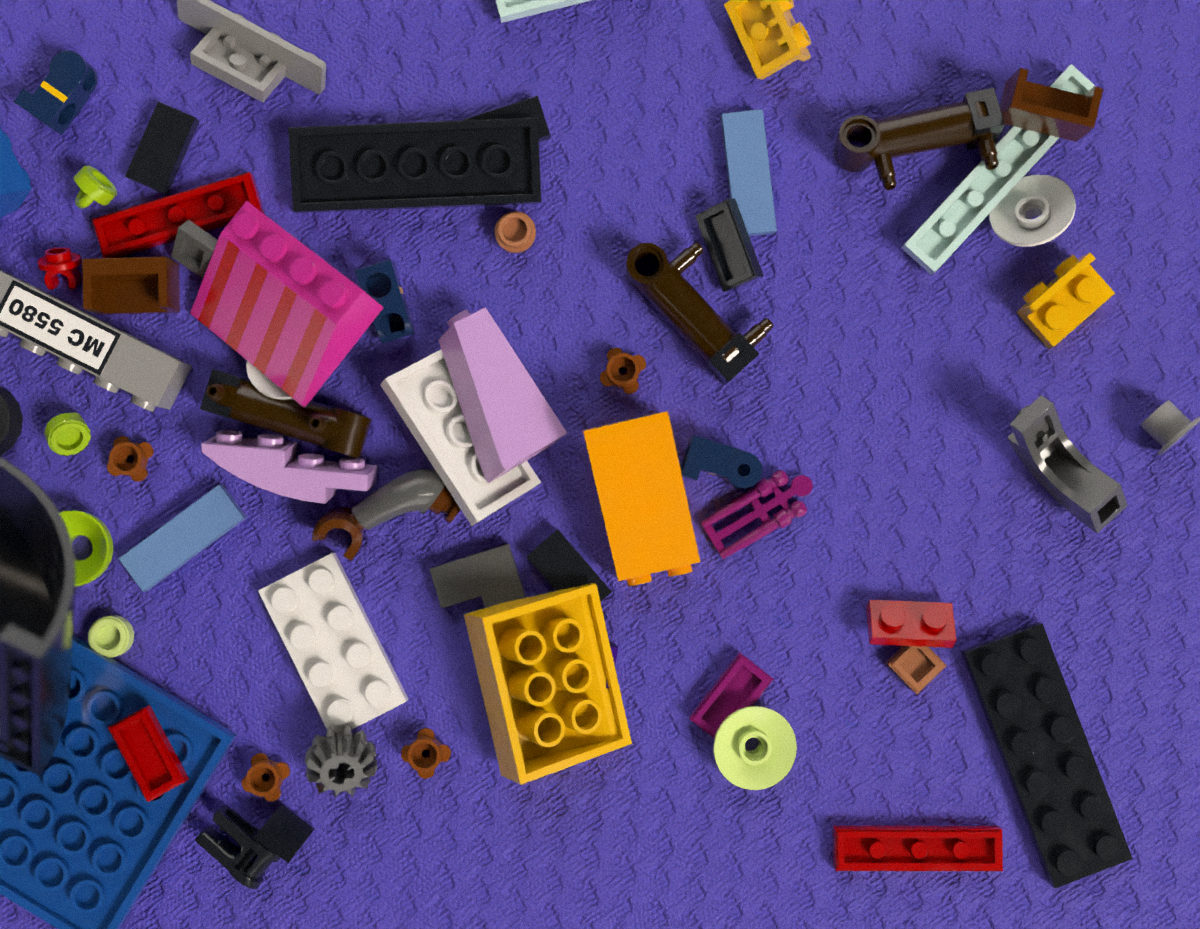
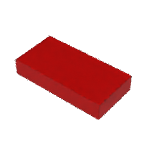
[108,705,189,802]

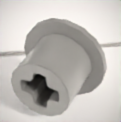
[1140,400,1200,456]

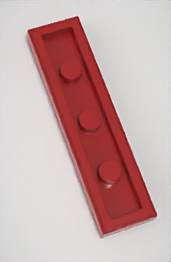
[92,172,265,258]
[833,826,1003,871]

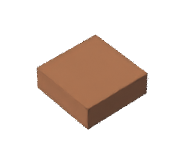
[885,646,947,694]

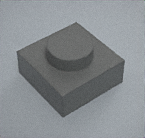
[171,220,218,278]

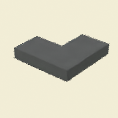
[429,544,526,608]

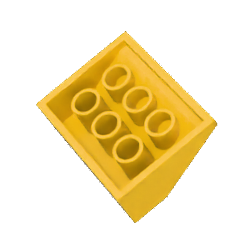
[464,583,632,785]

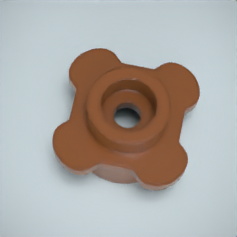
[600,348,646,394]
[107,436,154,482]
[401,728,451,779]
[242,753,290,802]

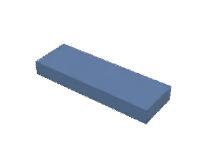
[721,109,777,236]
[119,484,247,592]

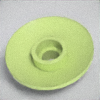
[713,706,797,790]

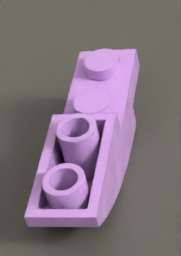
[202,430,378,504]

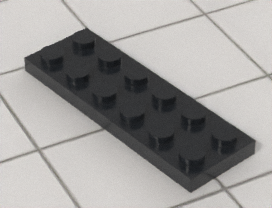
[288,118,542,213]
[961,622,1133,888]

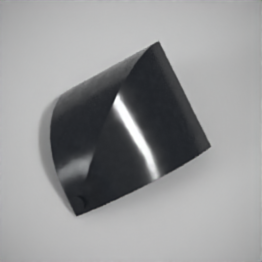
[0,457,75,776]

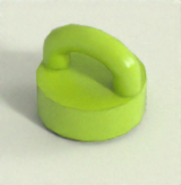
[73,165,117,209]
[44,412,91,456]

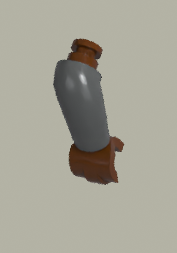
[312,468,461,561]

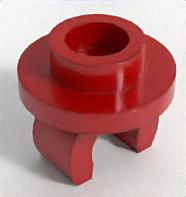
[37,247,82,290]

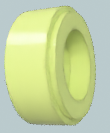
[88,615,134,658]

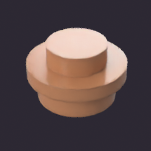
[495,211,536,253]

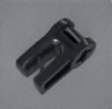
[195,806,280,889]

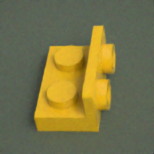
[724,0,811,80]
[1016,252,1115,349]

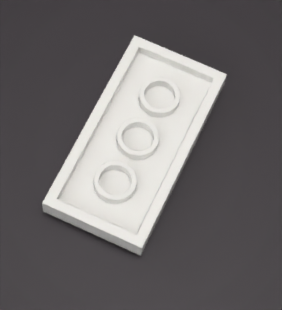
[380,350,541,526]
[258,553,409,732]

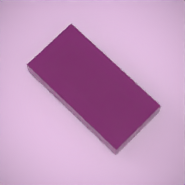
[689,652,773,739]

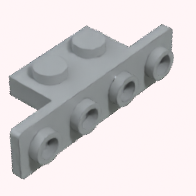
[177,0,326,102]

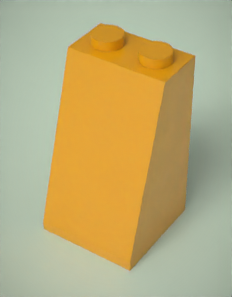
[583,411,700,587]

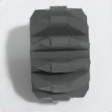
[305,724,377,799]

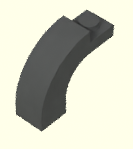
[1007,395,1128,533]

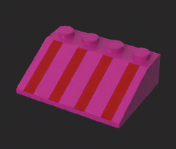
[190,201,384,407]

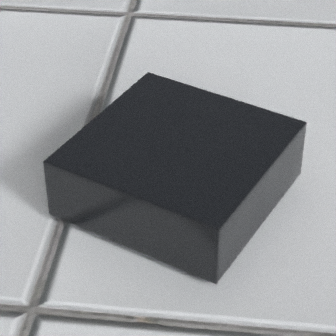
[254,805,314,864]

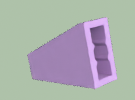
[438,307,567,484]

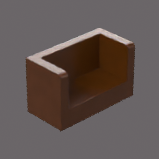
[1000,67,1103,142]
[82,257,180,315]

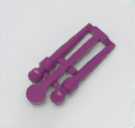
[700,470,813,559]

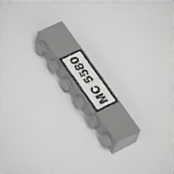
[0,269,192,412]

